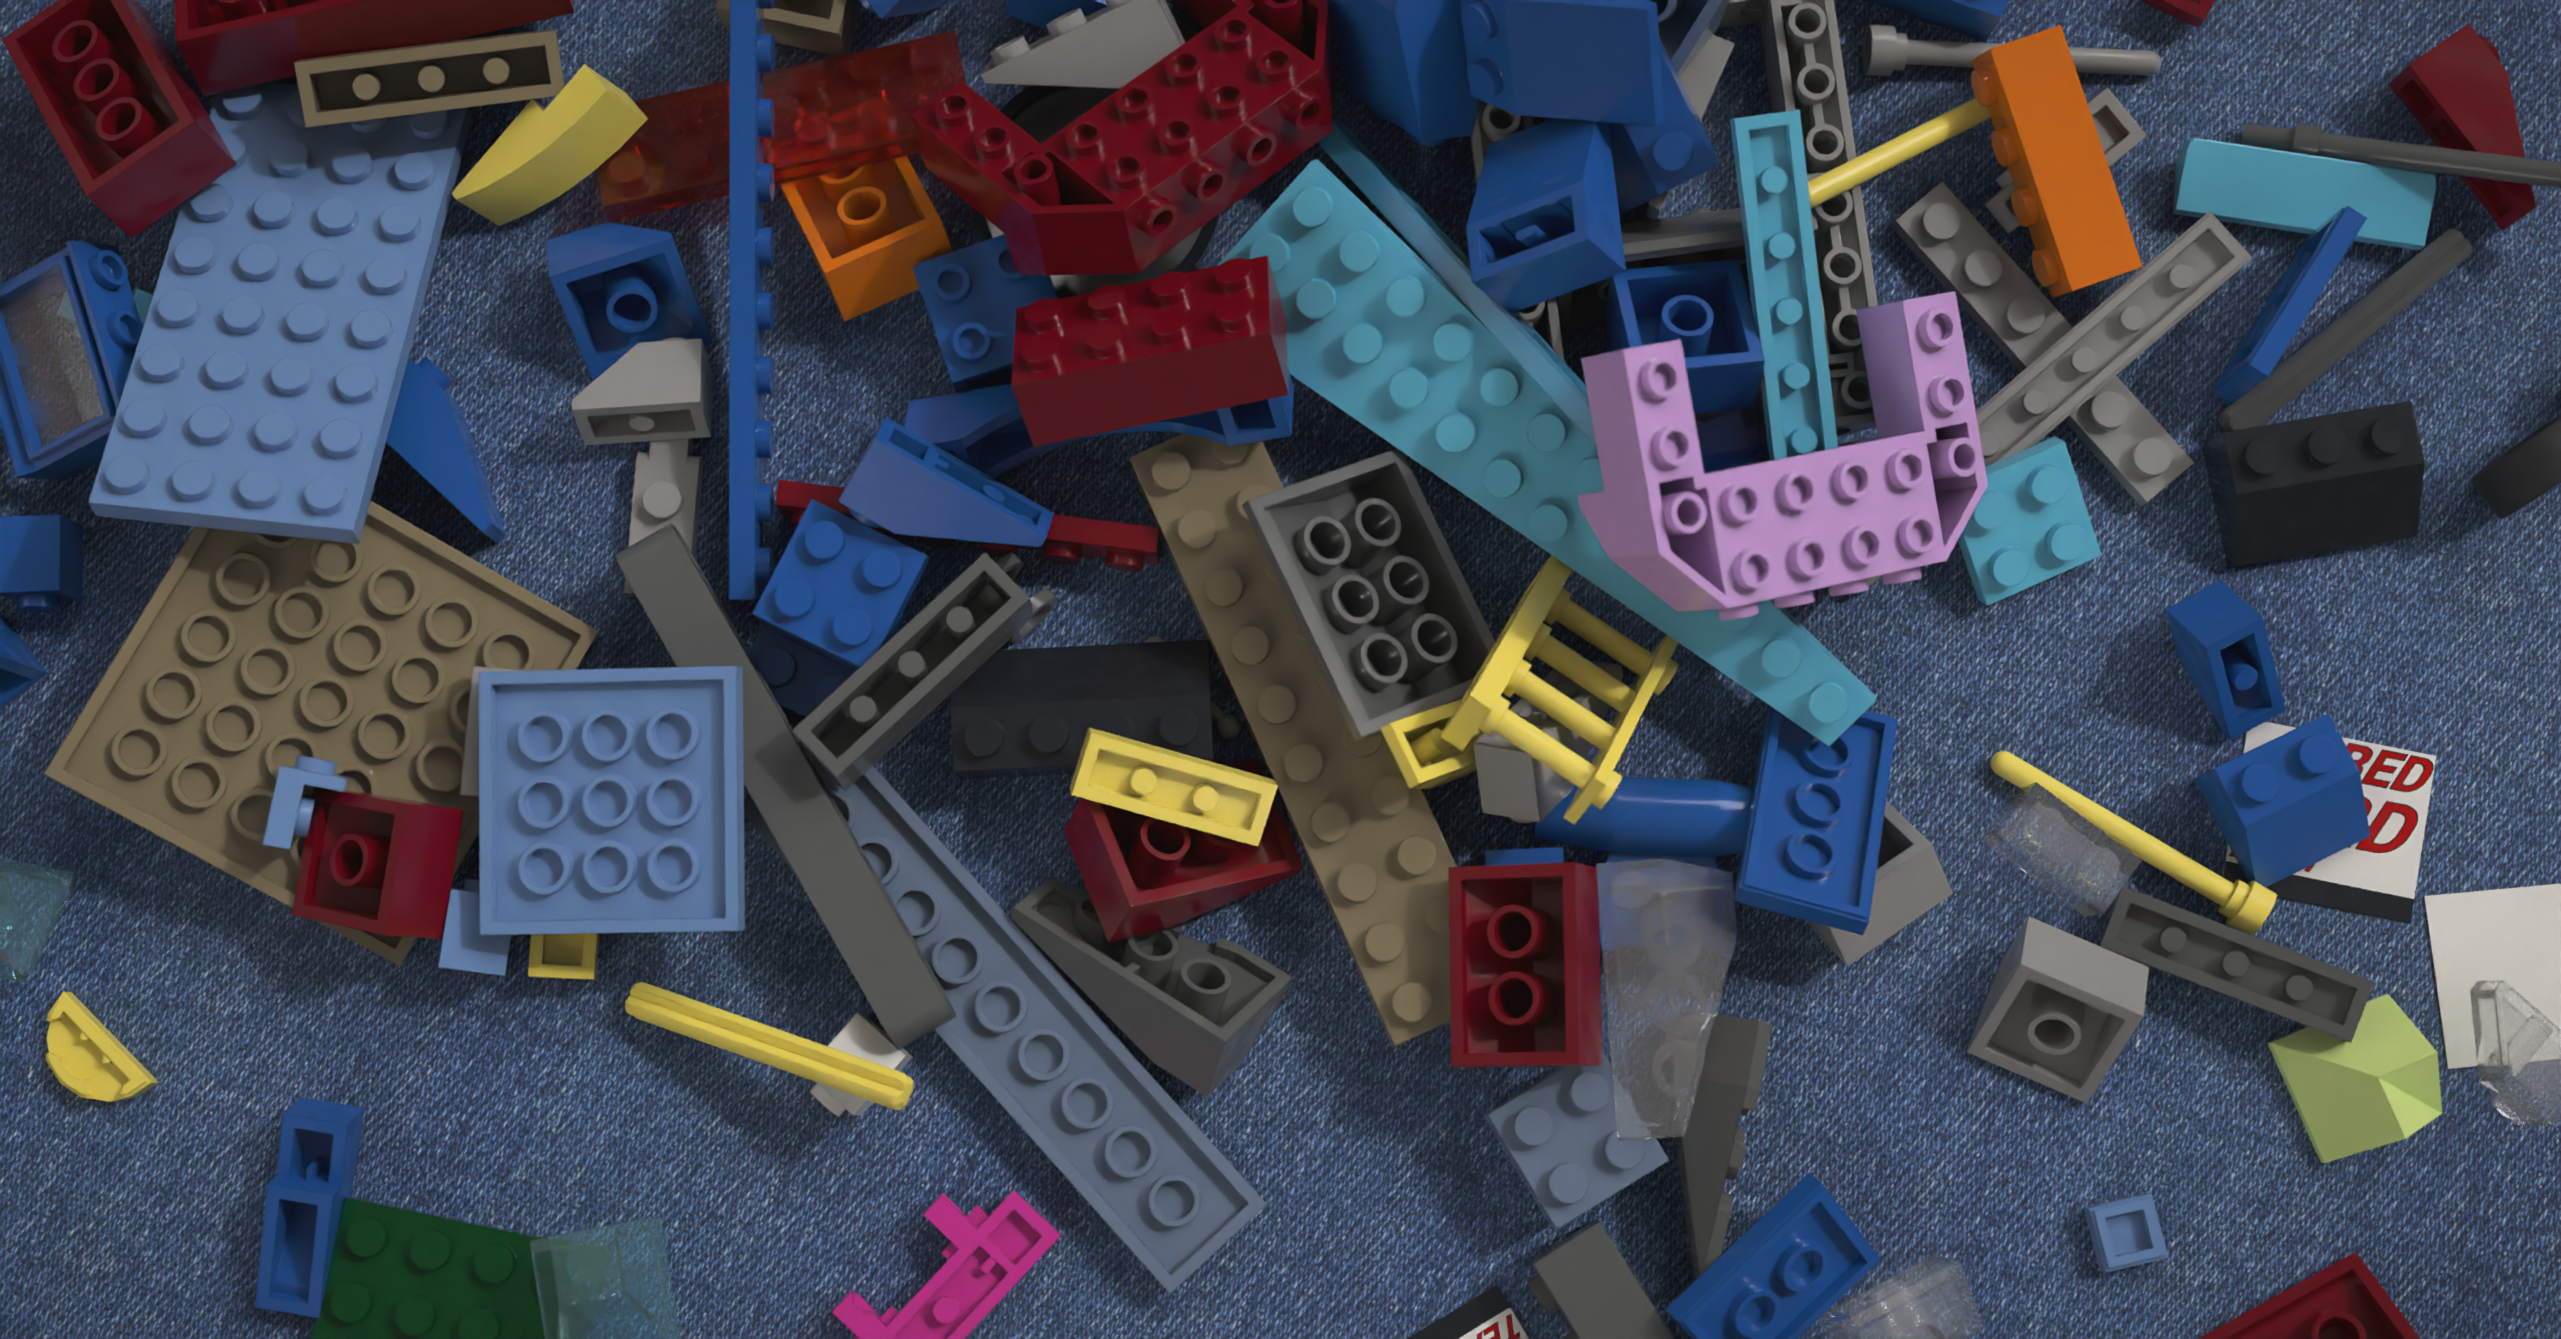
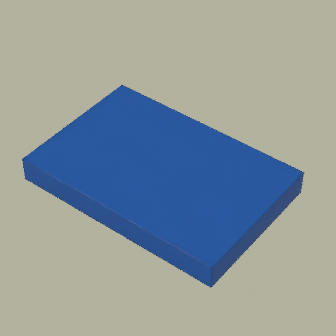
[2213,206,2367,404]
[1666,1173,1881,1339]

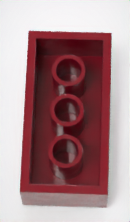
[2,0,237,238]
[1011,255,1289,447]

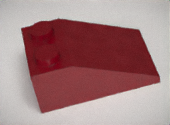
[1063,757,1304,943]

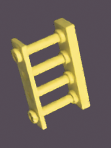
[1440,555,1679,825]

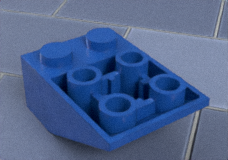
[1466,118,1626,313]

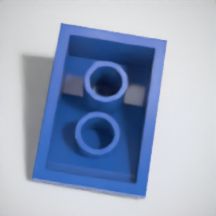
[1460,0,1664,126]

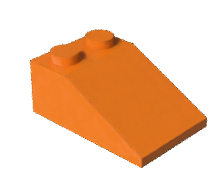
[764,100,953,322]

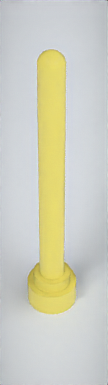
[1808,97,1991,208]
[1990,751,2277,935]

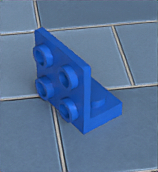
[913,234,1058,393]

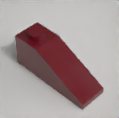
[2388,23,2536,231]

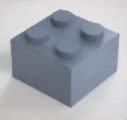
[1483,1050,1669,1229]

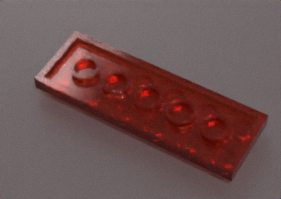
[597,31,967,222]

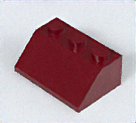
[1448,862,1602,1067]

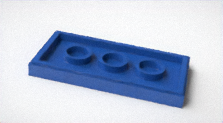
[1734,705,1898,936]

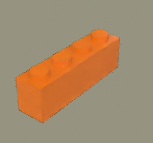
[1971,25,2143,298]

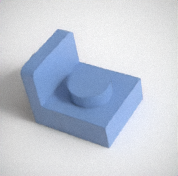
[263,755,348,849]

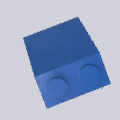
[1327,0,1479,146]

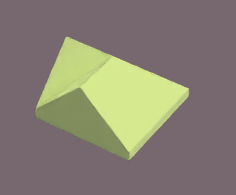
[2267,994,2442,1163]

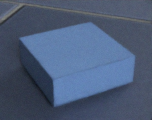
[2084,1193,2169,1273]

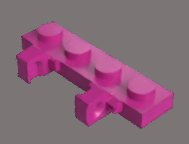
[832,1189,1061,1339]

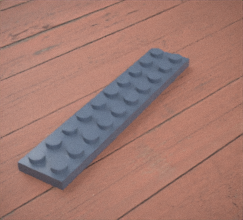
[744,753,1267,1294]

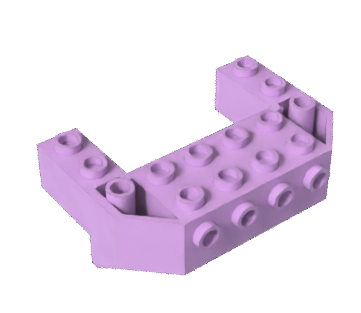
[1577,291,1988,621]

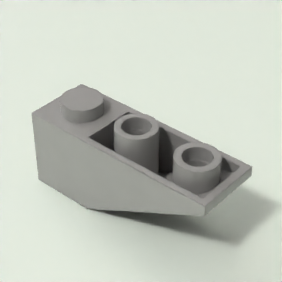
[981,0,1186,89]

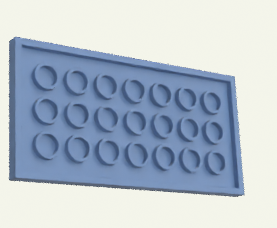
[88,82,472,544]

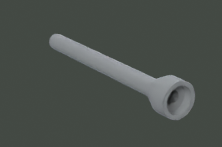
[1861,25,2162,76]

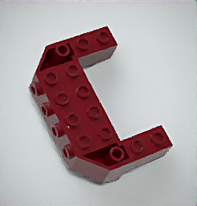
[911,0,1337,276]

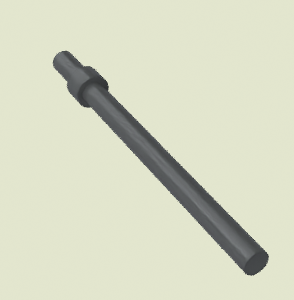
[2240,123,2561,188]

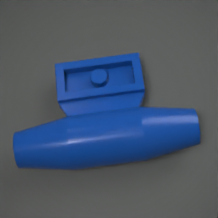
[1532,776,1753,949]

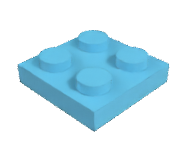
[1958,436,2102,606]

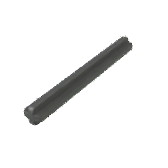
[2218,228,2472,432]

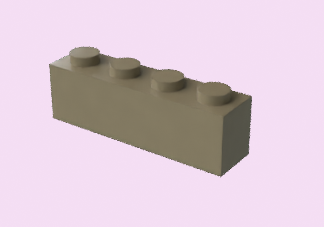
[294,28,565,128]

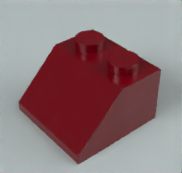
[292,786,464,939]

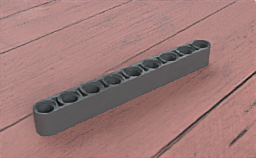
[615,523,956,1050]

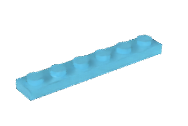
[1730,110,1838,461]

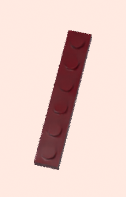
[775,480,1161,572]

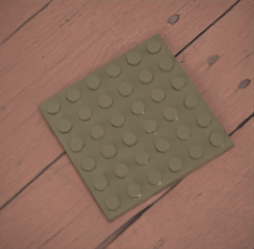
[44,500,598,966]

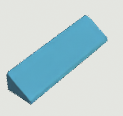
[2173,138,2436,251]

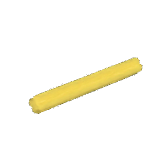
[625,982,914,1110]

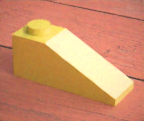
[1380,699,1484,789]

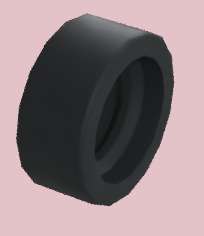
[2470,414,2561,519]

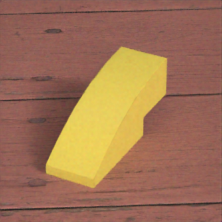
[451,64,648,226]

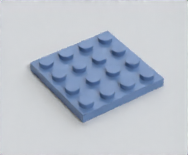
[479,666,745,935]

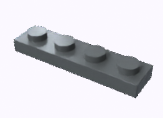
[2098,886,2375,1042]

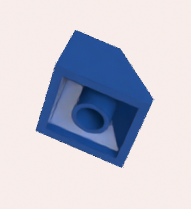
[546,222,713,381]

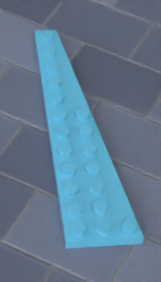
[1217,159,1876,746]

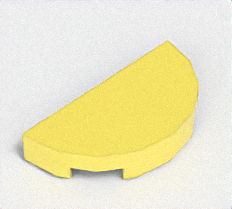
[46,991,159,1102]

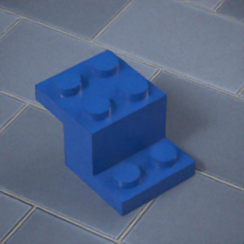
[750,499,930,718]

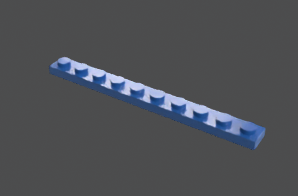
[729,0,775,600]

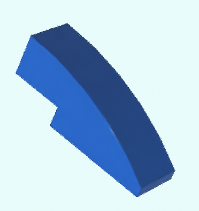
[255,1097,364,1318]

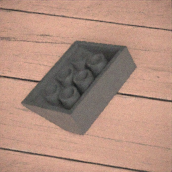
[1242,448,1495,742]

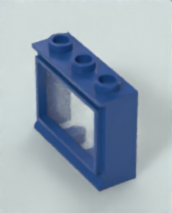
[0,240,144,480]

